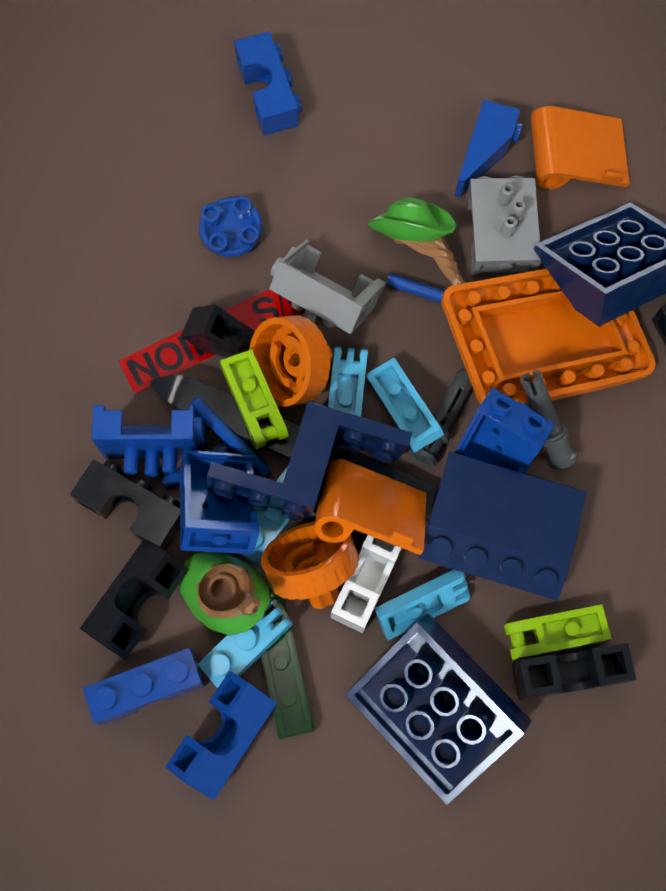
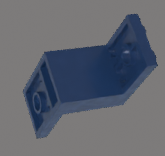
[207,401,412,522]

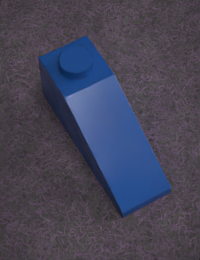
[454,100,522,197]

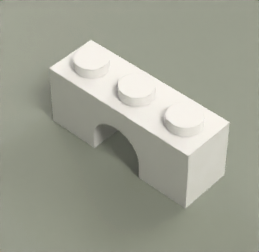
[331,535,402,633]

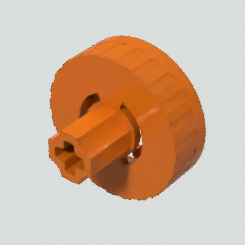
[249,315,333,407]
[261,521,359,609]

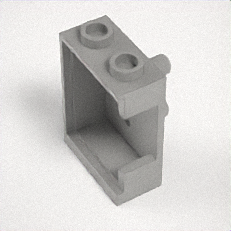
[466,176,541,275]
[269,239,386,334]

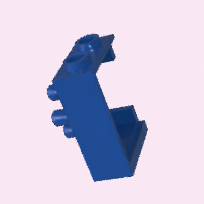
[455,387,555,473]
[91,405,207,477]
[179,450,260,554]

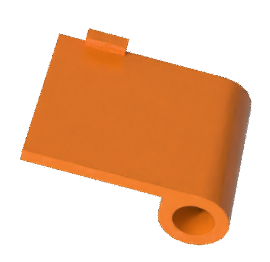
[530,106,630,189]
[314,459,427,555]

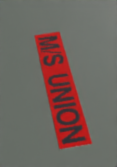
[118,289,306,394]

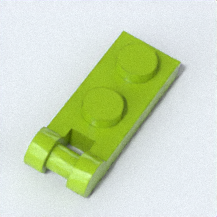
[220,349,289,450]
[504,604,612,661]

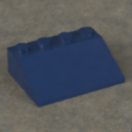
[534,202,666,327]
[418,451,587,601]
[345,613,532,805]

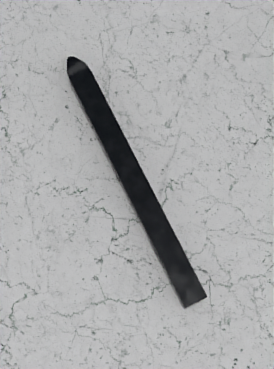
[150,375,439,521]

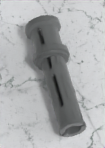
[407,370,472,468]
[520,371,578,469]

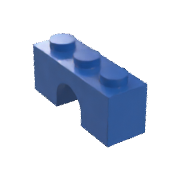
[234,31,302,136]
[83,648,206,726]
[165,671,277,800]

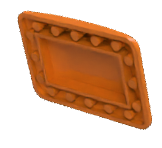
[441,269,656,406]

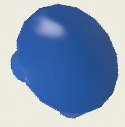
[199,196,263,257]

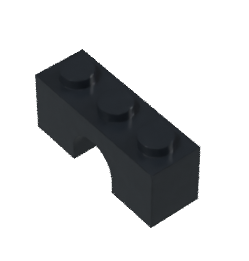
[70,459,180,551]
[79,539,189,660]
[512,643,636,700]

